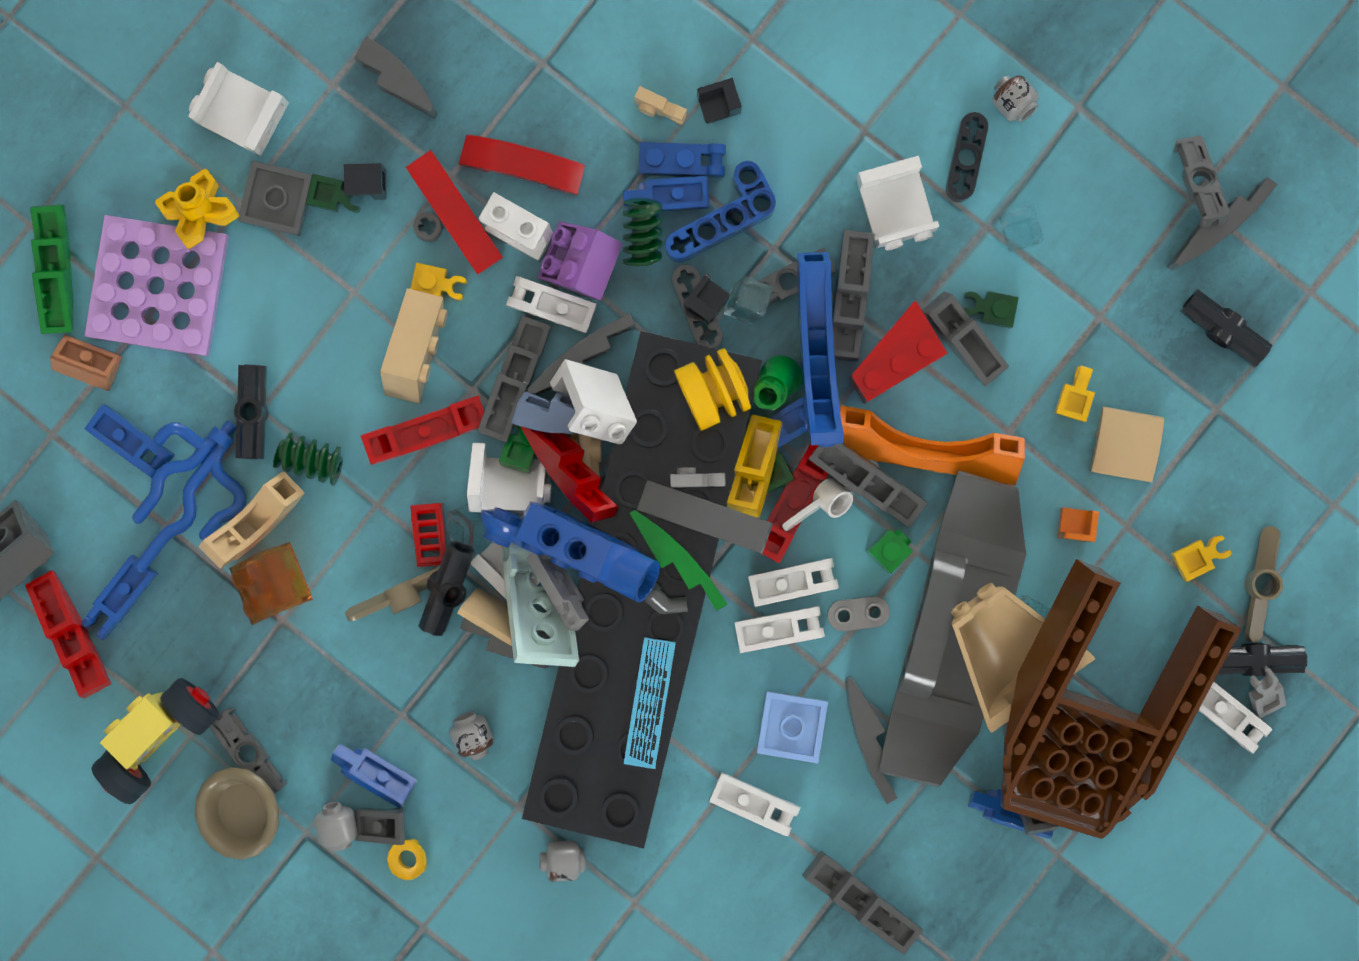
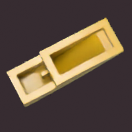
[727,414,782,518]

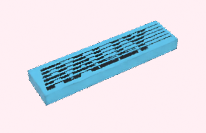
[624,637,676,769]

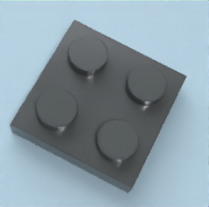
[238,161,312,236]

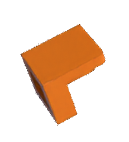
[1057,507,1099,542]

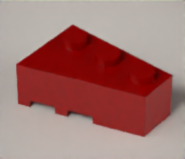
[848,300,948,404]

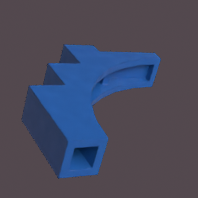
[797,252,844,447]

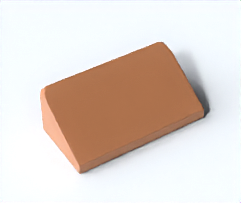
[50,334,122,391]

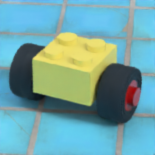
[91,678,219,804]

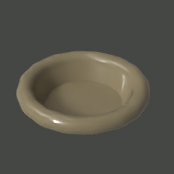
[195,767,279,860]

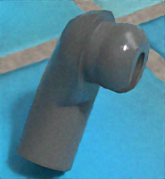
[645,583,688,614]

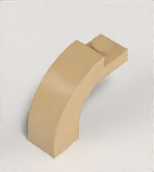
[198,471,305,569]

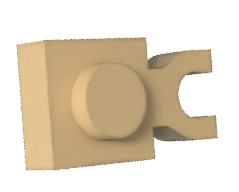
[634,86,687,126]

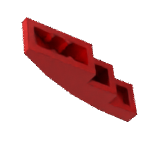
[405,150,503,275]
[521,427,618,523]
[25,570,111,699]

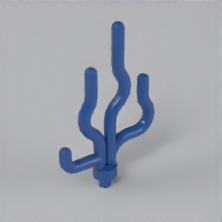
[132,420,246,572]

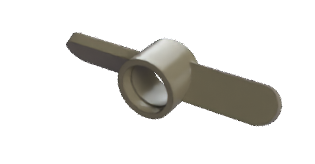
[1245,526,1283,643]
[345,566,440,621]

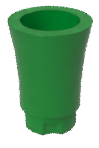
[753,355,803,411]

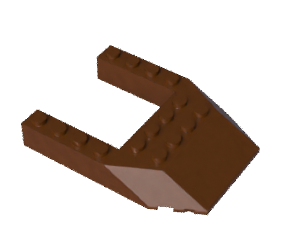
[1001,559,1242,839]

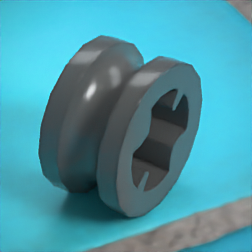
[413,212,443,242]

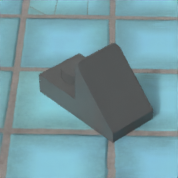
[355,807,405,845]

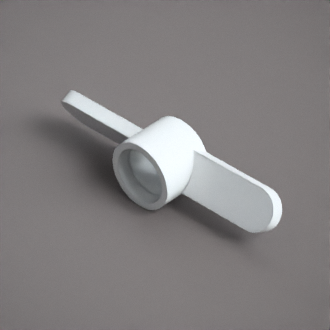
[782,459,879,531]

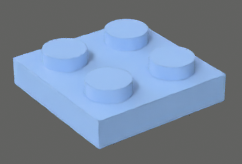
[756,691,828,764]

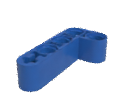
[665,161,776,263]

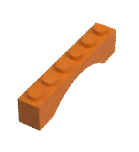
[840,405,1025,486]

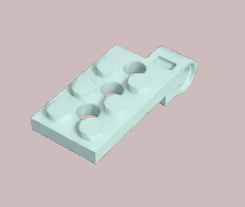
[502,543,579,667]

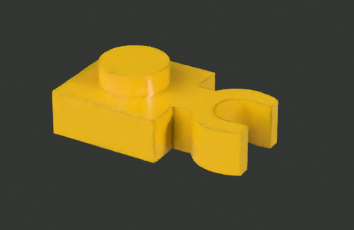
[410,262,467,300]
[1171,536,1232,582]

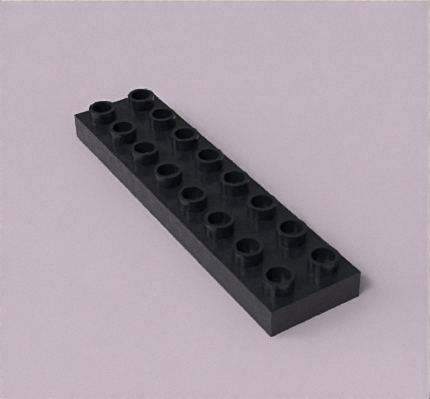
[522,331,762,849]

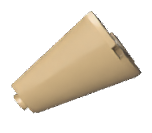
[951,583,1095,733]

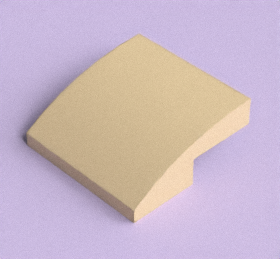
[1090,407,1165,482]
[457,587,512,646]

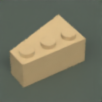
[380,288,448,404]

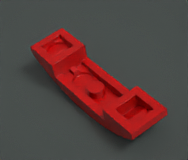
[459,134,585,196]
[360,395,484,465]
[760,442,829,564]

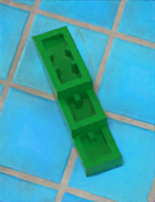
[30,204,73,334]
[630,510,728,611]

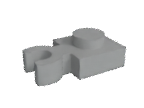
[670,468,725,488]
[1249,668,1286,719]

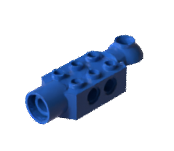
[481,501,660,603]

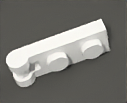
[506,276,597,334]
[748,558,839,607]
[734,606,825,653]
[1198,682,1272,754]
[709,772,801,836]

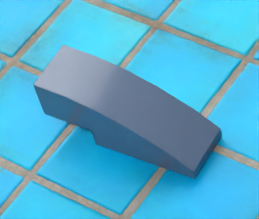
[511,392,575,434]

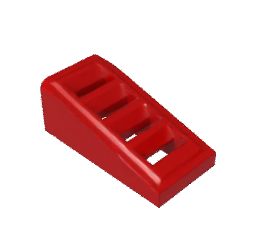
[410,503,447,567]

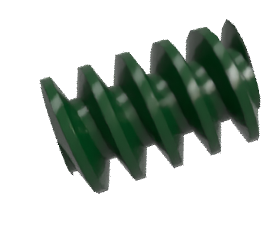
[623,198,662,266]
[273,432,343,486]

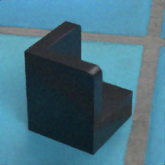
[697,77,742,124]
[344,163,386,200]
[684,274,729,325]

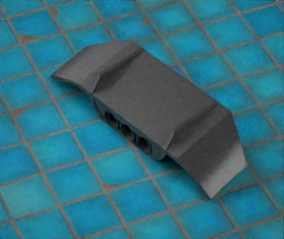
[878,471,1026,787]

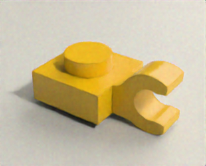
[1054,365,1095,422]

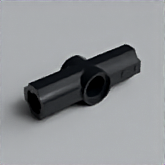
[1180,289,1273,367]
[234,364,269,459]
[418,541,475,636]
[1218,643,1307,676]

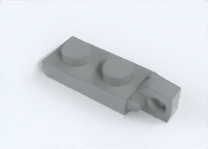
[527,553,589,631]

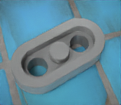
[827,596,890,631]

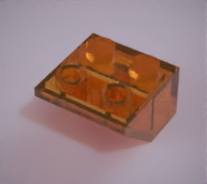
[229,542,313,625]

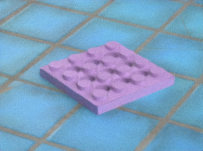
[84,215,229,357]

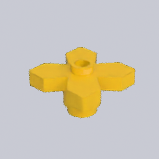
[155,169,239,249]

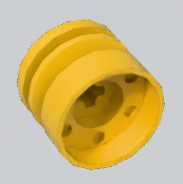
[674,348,751,431]

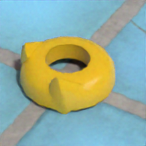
[387,839,427,880]

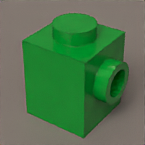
[866,529,913,573]

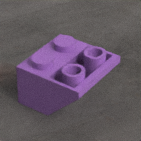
[537,221,623,301]

